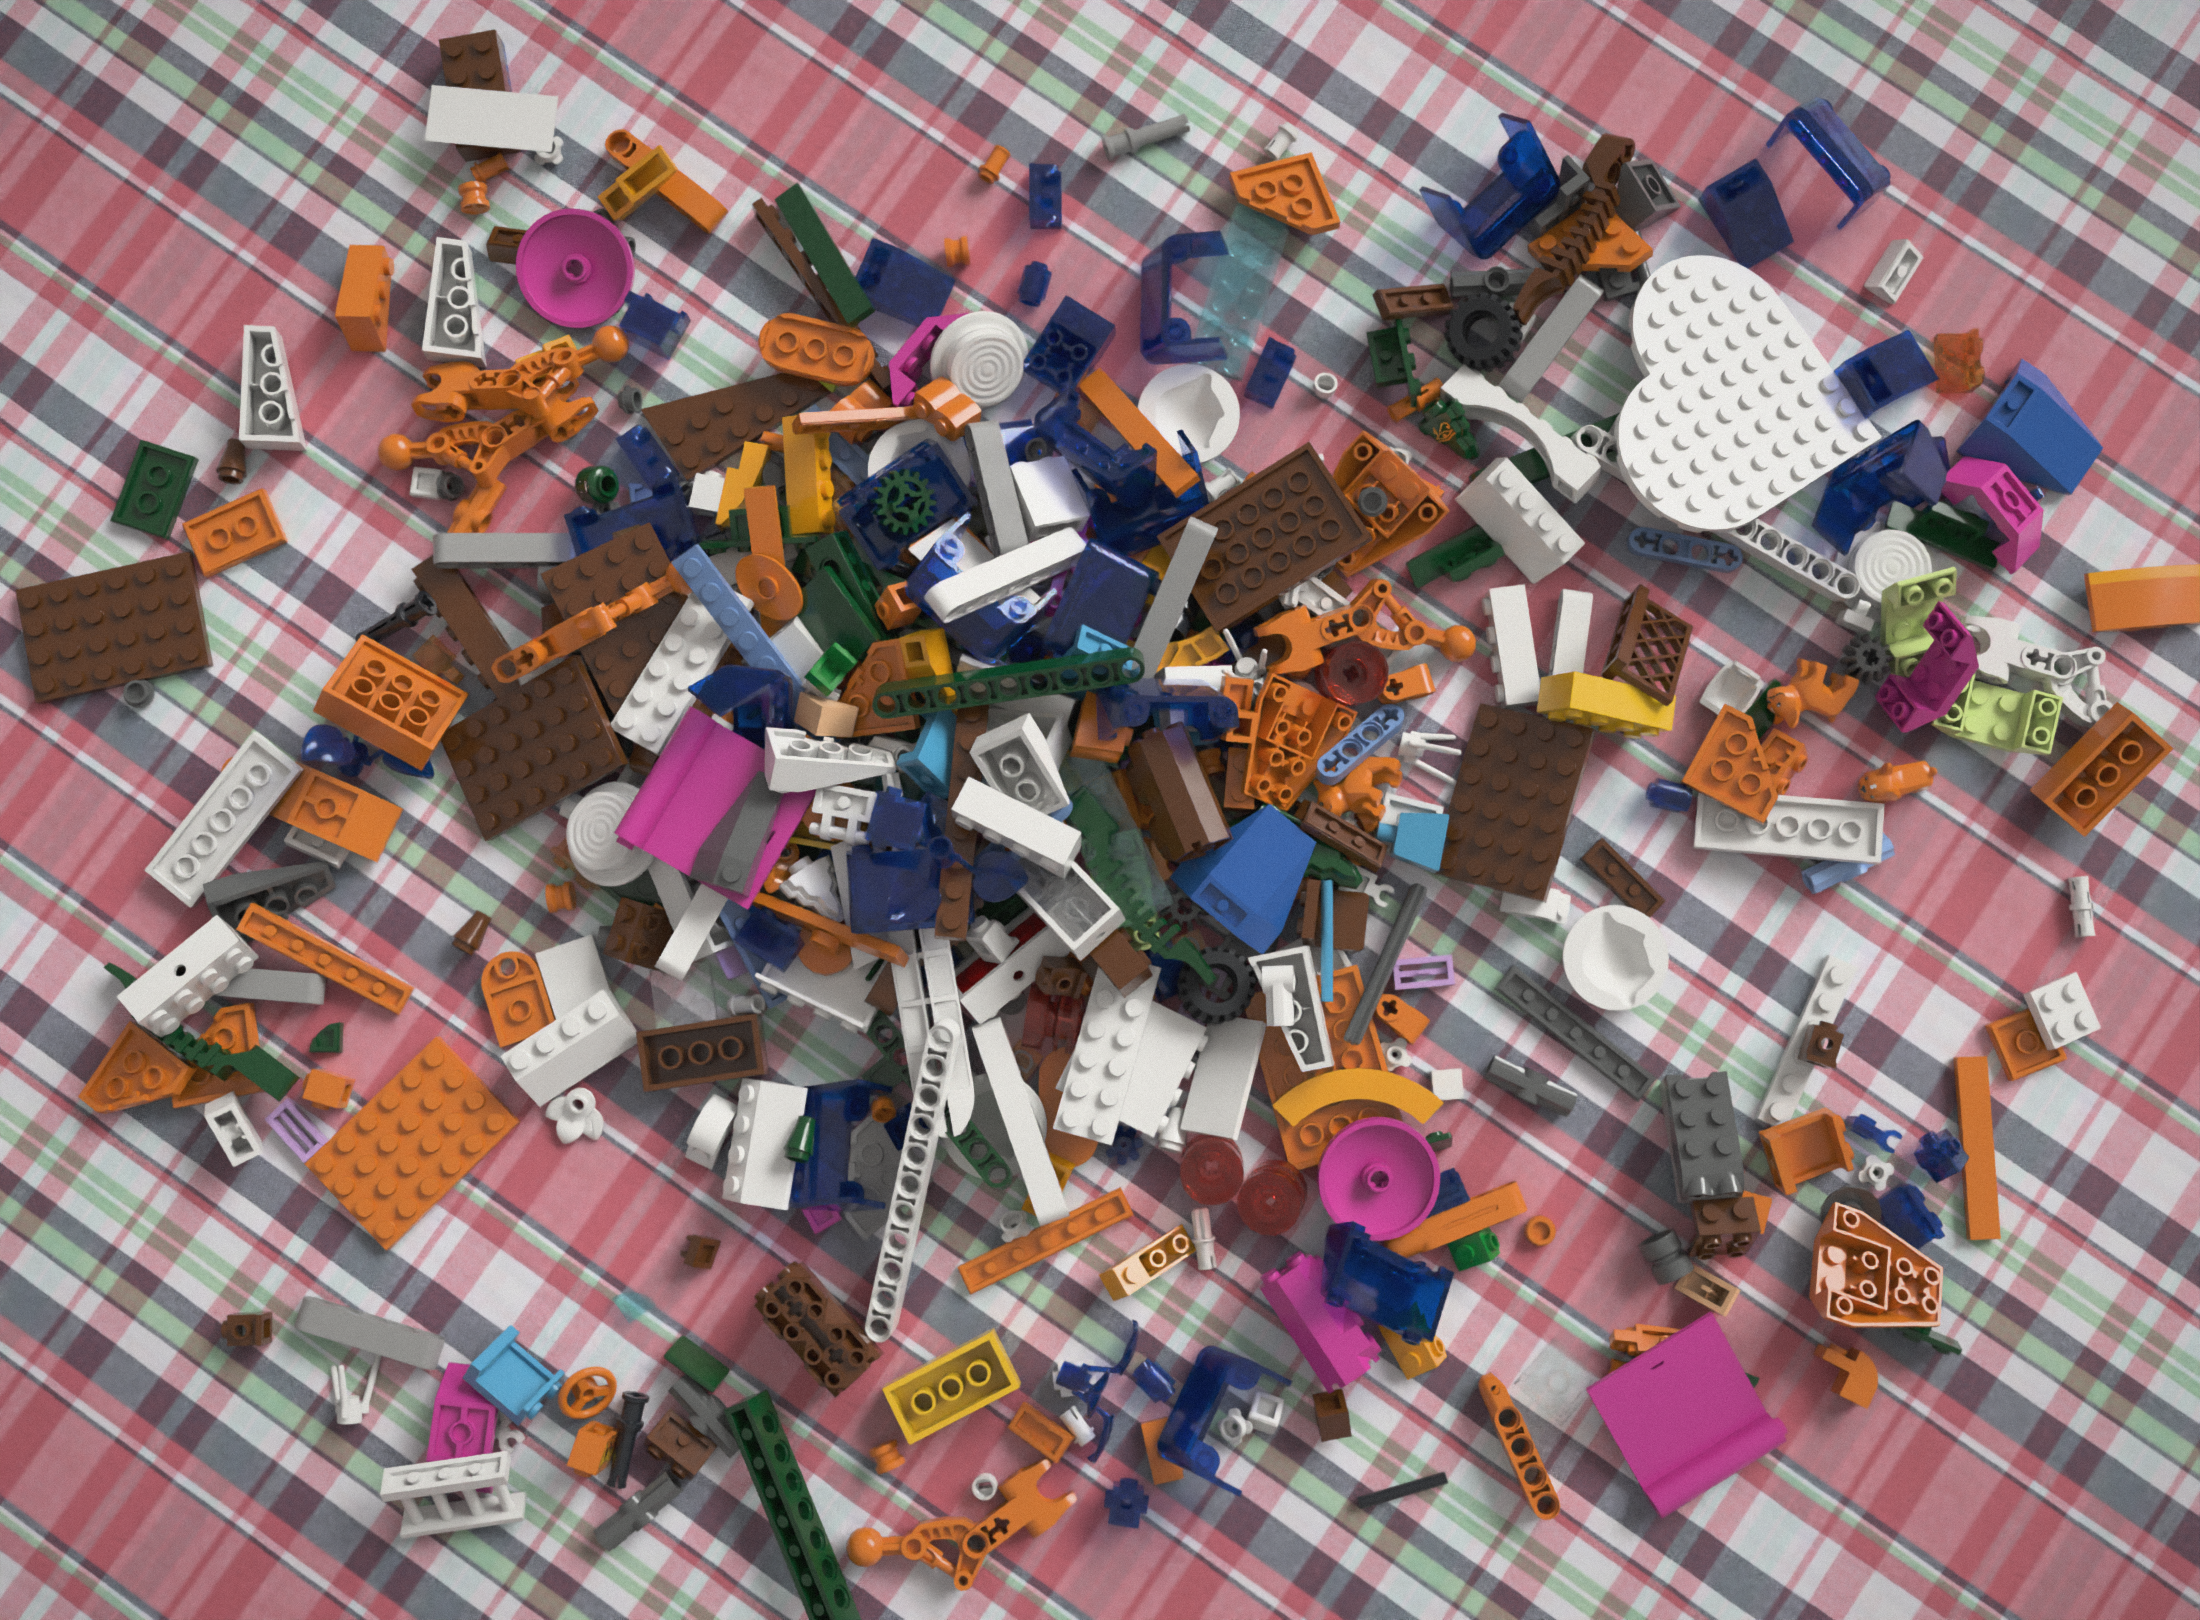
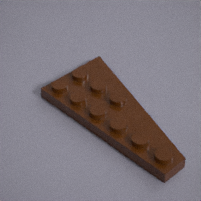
[641,373,832,482]

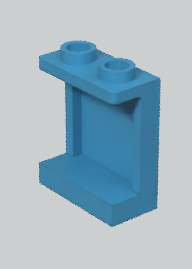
[1044,624,1133,701]
[896,710,957,801]
[462,1325,565,1426]

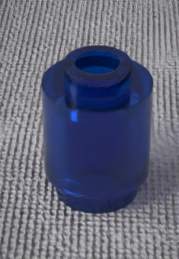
[1017,261,1052,307]
[1645,778,1693,813]
[1131,1357,1176,1404]

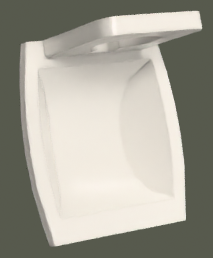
[1699,660,1763,715]

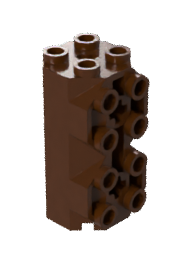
[1126,721,1234,864]
[754,1261,884,1398]

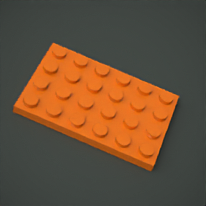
[1245,964,1403,1172]
[305,1036,521,1251]

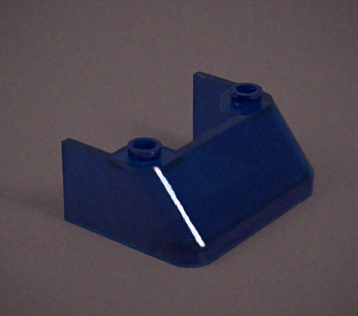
[1766,97,1891,230]
[1419,113,1560,260]
[1140,230,1229,365]
[1811,420,1947,556]
[1071,429,1209,562]
[905,512,1058,664]
[688,664,793,749]
[789,1079,892,1212]
[1156,1345,1292,1497]

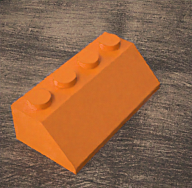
[2030,702,2174,837]

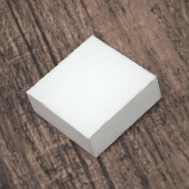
[409,466,445,501]
[1430,1068,1464,1100]

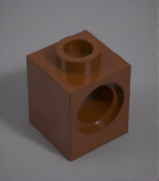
[1312,1388,1352,1442]

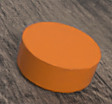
[1524,1215,1556,1246]

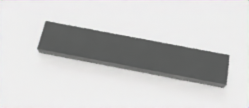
[1494,965,1656,1102]

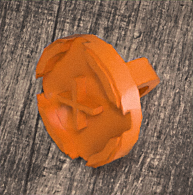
[796,920,853,976]

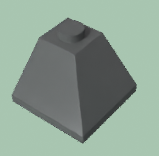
[1614,159,1681,231]

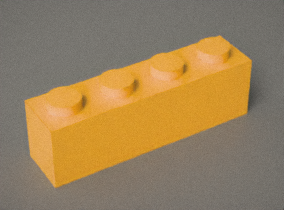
[782,415,835,536]

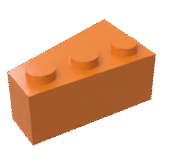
[335,245,394,352]

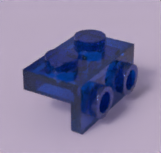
[733,905,805,973]
[1877,1183,1945,1250]

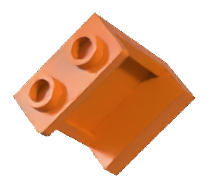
[1758,1107,1854,1196]

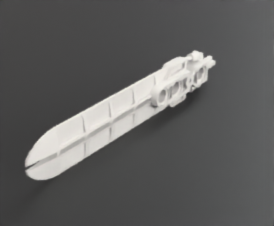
[870,772,975,1138]

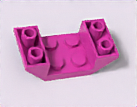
[889,313,969,407]
[1936,456,2044,574]
[1875,601,1979,733]
[426,1362,498,1494]

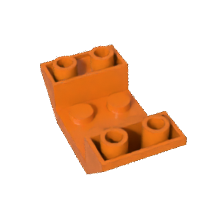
[269,762,404,863]

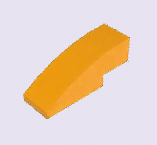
[597,145,678,221]
[715,441,772,531]

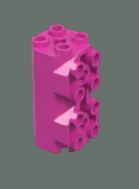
[1258,1251,1382,1393]

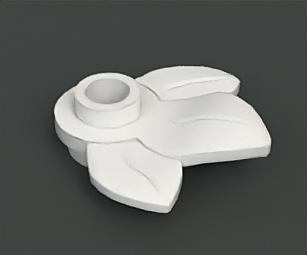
[545,1088,604,1144]

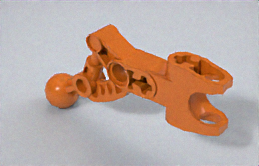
[411,325,629,422]
[377,379,599,488]
[491,558,694,683]
[1253,578,1476,675]
[846,1456,1077,1591]

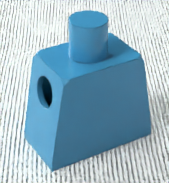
[1375,813,1449,873]

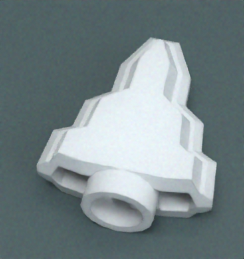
[779,855,845,923]

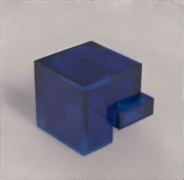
[619,290,691,360]
[863,785,927,852]

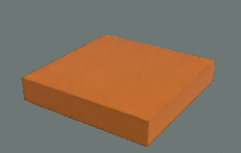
[1984,1008,2067,1081]

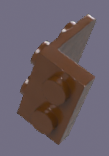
[1297,879,1369,952]
[603,897,674,973]
[1687,1197,1761,1260]

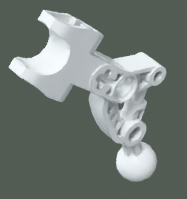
[1960,615,2113,728]

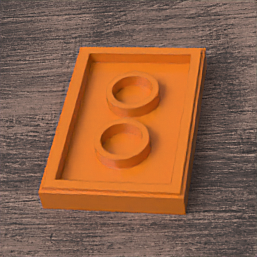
[182,488,288,578]

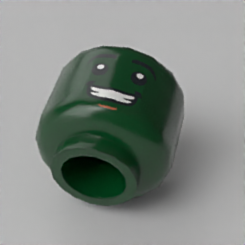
[575,466,619,504]

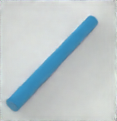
[1321,880,1333,1002]

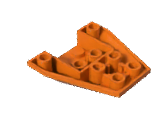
[1332,430,1450,578]
[1240,672,1358,811]
[1809,1202,1943,1328]

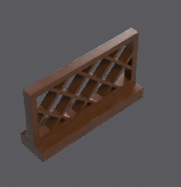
[1600,584,1693,707]

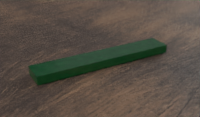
[774,182,876,328]

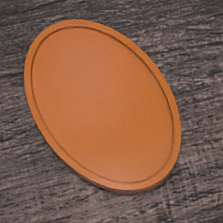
[735,554,803,621]

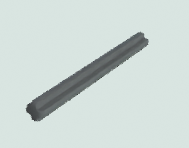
[1344,883,1427,1046]

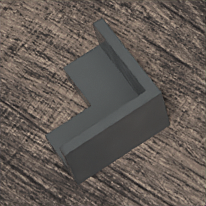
[1518,155,1590,238]

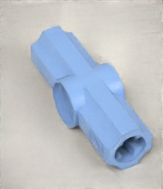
[1801,832,1895,894]

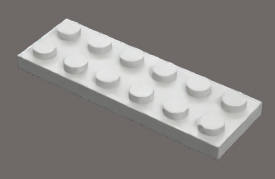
[611,591,755,756]
[144,732,304,908]
[1693,792,1885,865]
[1053,965,1161,1145]

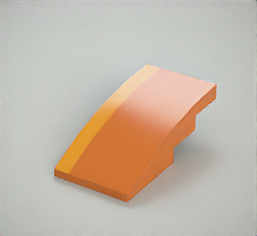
[2084,564,2200,632]

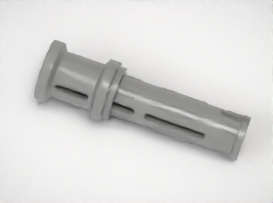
[1101,113,1190,161]

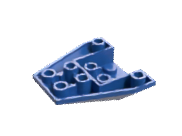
[1956,359,2103,495]
[1170,804,1316,955]

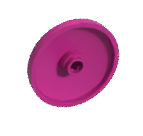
[516,208,635,328]
[1317,1117,1440,1241]

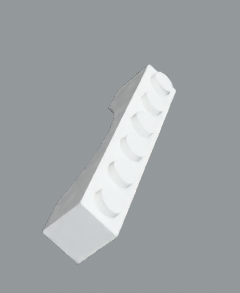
[1440,364,1601,504]

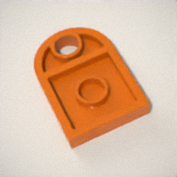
[481,951,556,1048]

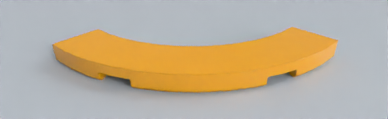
[1062,609,1230,673]
[1272,1068,1444,1127]

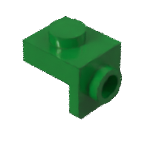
[804,642,857,697]
[1447,1227,1500,1272]

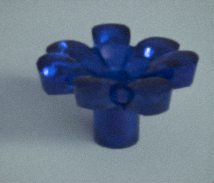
[1106,1125,1144,1165]

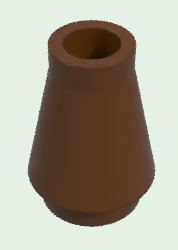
[216,438,247,484]
[451,910,492,956]

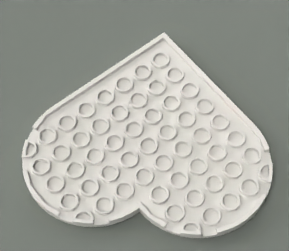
[1614,255,1881,533]

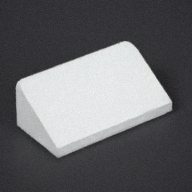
[1864,239,1924,304]

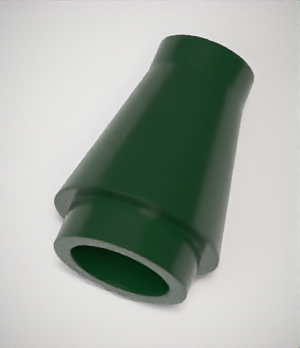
[783,1116,816,1163]

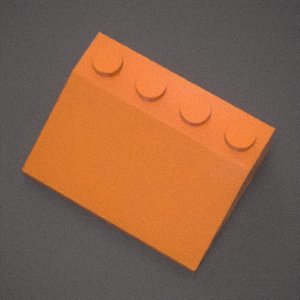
[313,634,469,771]

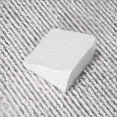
[1246,1390,1285,1434]

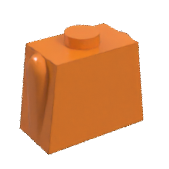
[1069,691,1133,763]

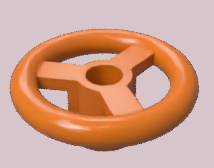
[558,1366,617,1419]

